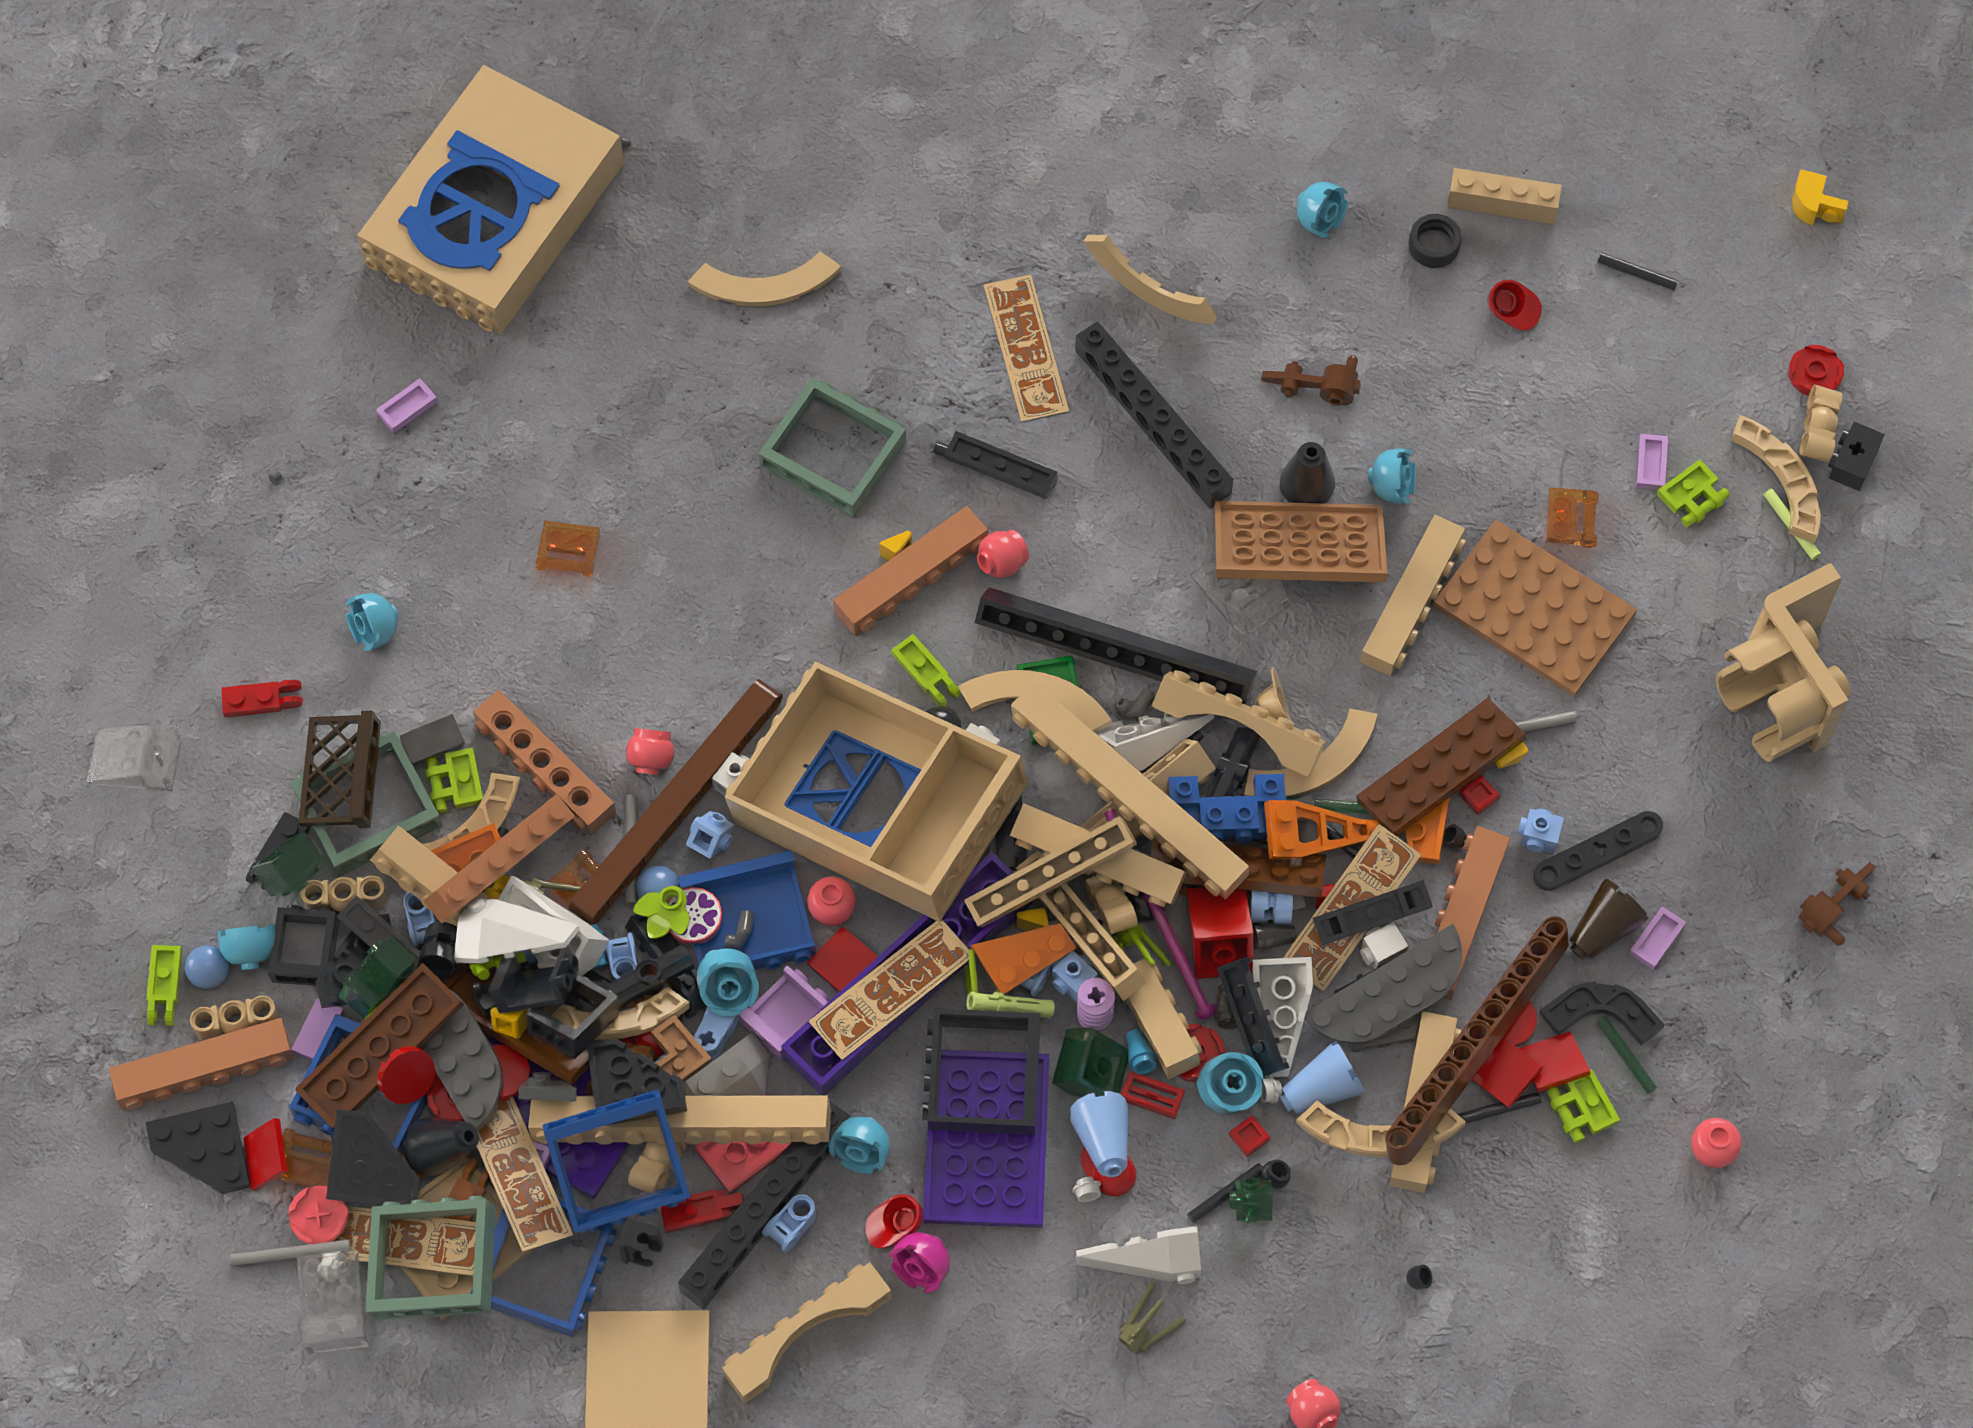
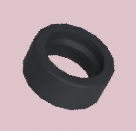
[1408,213,1462,268]

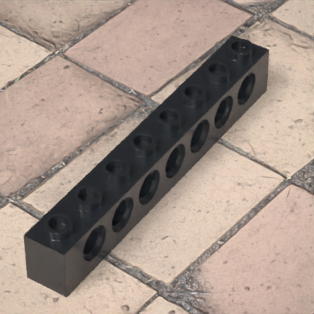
[1075,321,1233,509]
[678,1100,851,1310]

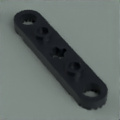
[1533,811,1663,891]

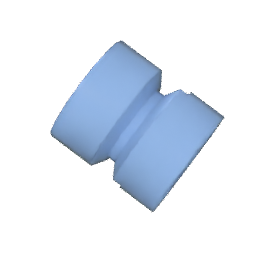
[1250,890,1293,925]

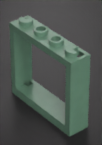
[758,378,906,518]
[291,731,442,877]
[365,1196,496,1320]

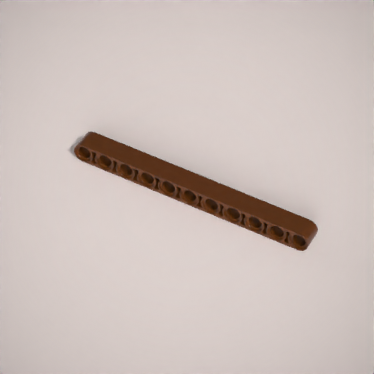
[568,679,783,925]
[1385,916,1569,1166]

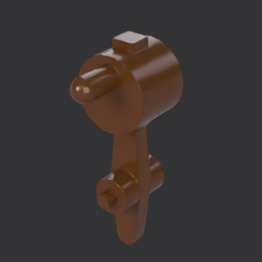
[1261,355,1361,406]
[1798,862,1876,946]

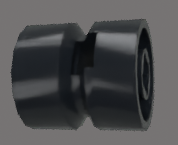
[418,922,457,977]

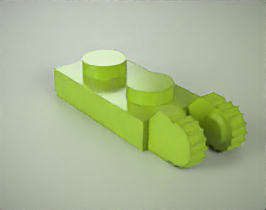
[891,634,961,707]
[146,945,183,1026]

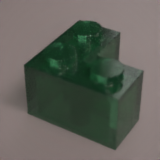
[251,832,324,897]
[338,935,416,1019]

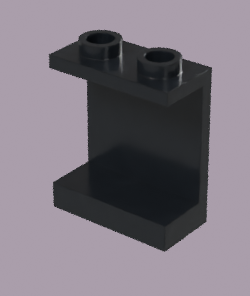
[489,944,579,1014]

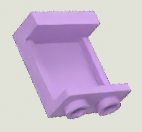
[738,966,829,1061]

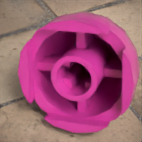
[889,1232,950,1293]

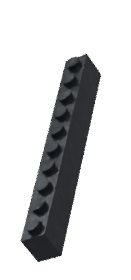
[974,587,1257,705]

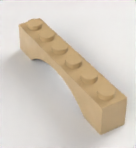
[1152,670,1326,777]
[722,1262,892,1404]

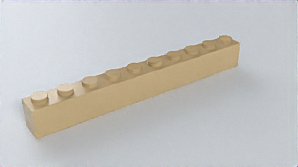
[1011,681,1249,900]
[528,1096,831,1144]

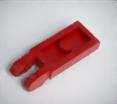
[221,679,303,718]

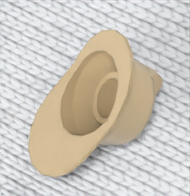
[1254,667,1291,720]

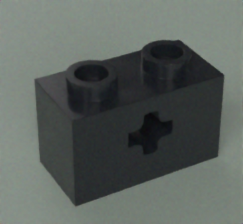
[1828,421,1885,491]

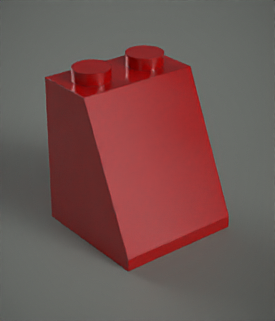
[1187,887,1253,979]

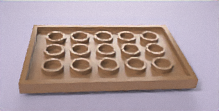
[1214,501,1387,583]
[1433,520,1637,697]

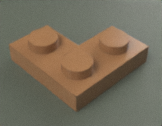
[651,1015,711,1082]

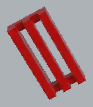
[1121,1071,1185,1120]

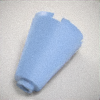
[1280,1041,1366,1114]
[1070,1091,1128,1177]

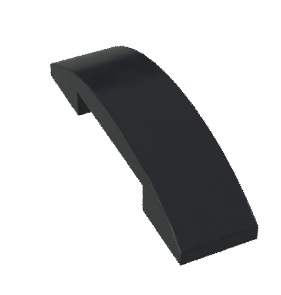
[1312,880,1433,946]

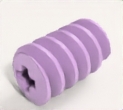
[1077,978,1115,1031]

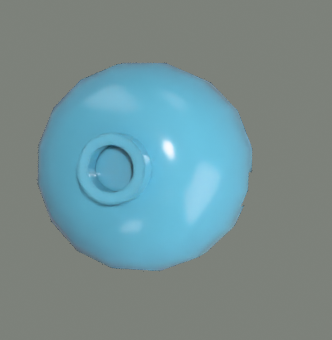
[1297,182,1348,238]
[1368,448,1416,504]
[346,593,398,651]
[217,925,275,970]
[828,1117,890,1174]

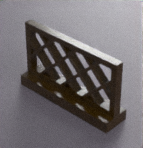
[298,710,381,828]

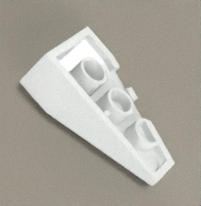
[1096,713,1215,771]
[498,876,609,976]
[454,898,580,963]
[1253,957,1313,1077]
[1076,1226,1201,1284]

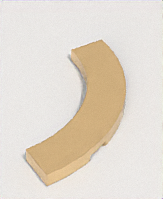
[1083,235,1217,325]
[688,251,841,307]
[1730,415,1821,543]
[957,670,1113,733]
[1244,709,1378,798]
[422,773,520,850]
[528,987,689,1040]
[1296,1100,1466,1158]

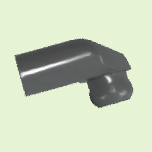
[1115,688,1155,718]
[724,910,754,951]

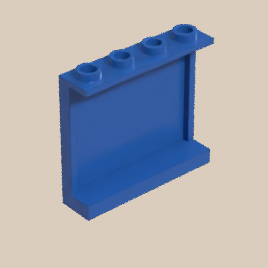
[678,850,816,970]

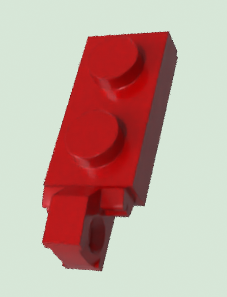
[660,1189,744,1234]

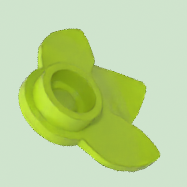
[633,886,690,939]

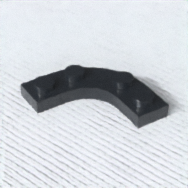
[1539,982,1665,1046]

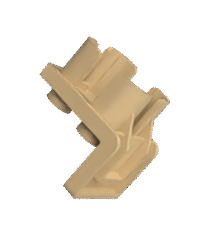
[1716,563,1851,762]

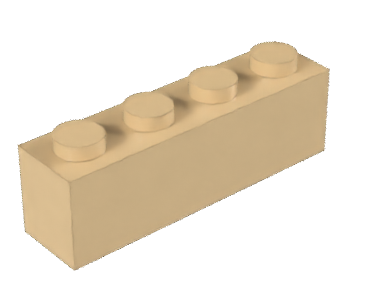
[1447,168,1562,224]
[370,825,490,926]
[1125,959,1202,1080]

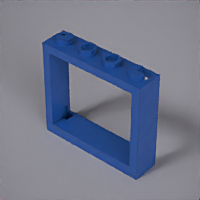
[289,1014,437,1153]
[543,1089,691,1233]
[470,1199,617,1337]

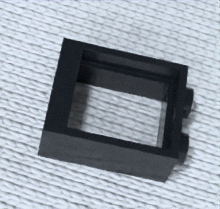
[268,905,340,986]
[527,973,619,1059]

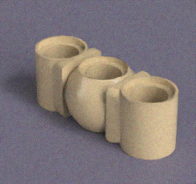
[1799,385,1842,463]
[300,875,388,913]
[1085,876,1138,935]
[190,996,279,1040]
[628,1142,689,1193]

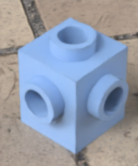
[1517,809,1564,854]
[686,811,735,859]
[1052,950,1098,1003]

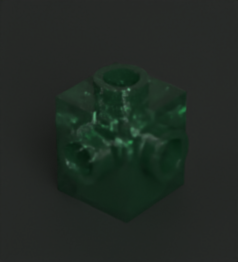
[1229,1177,1273,1223]

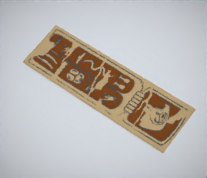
[984,275,1069,421]
[1283,824,1421,991]
[809,919,969,1060]
[477,1097,573,1252]
[319,1206,476,1276]

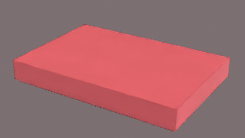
[694,1095,791,1195]

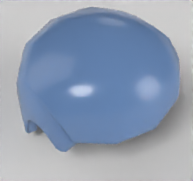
[636,866,680,901]
[184,945,230,990]

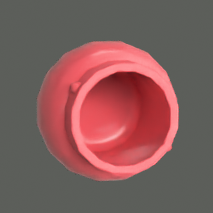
[977,530,1029,579]
[626,728,674,775]
[807,876,856,926]
[1691,1118,1742,1168]
[1286,1379,1341,1428]

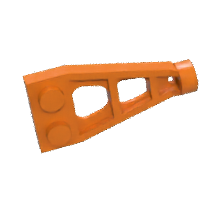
[1264,800,1379,860]

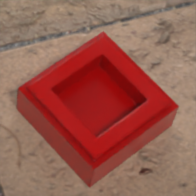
[1459,774,1500,815]
[1229,1115,1271,1157]

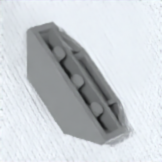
[683,1031,770,1096]

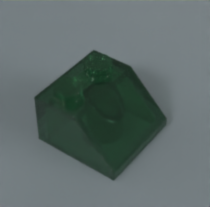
[1052,1027,1128,1098]

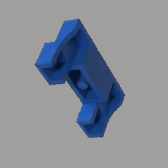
[1167,774,1286,843]

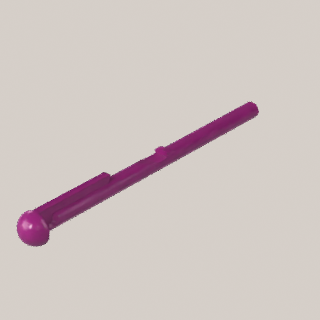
[1104,809,1215,1020]

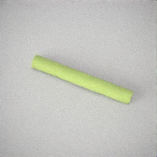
[1763,489,1821,561]

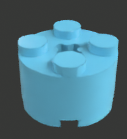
[696,949,759,1017]
[1196,1052,1263,1114]

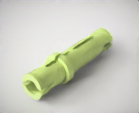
[967,992,1055,1018]

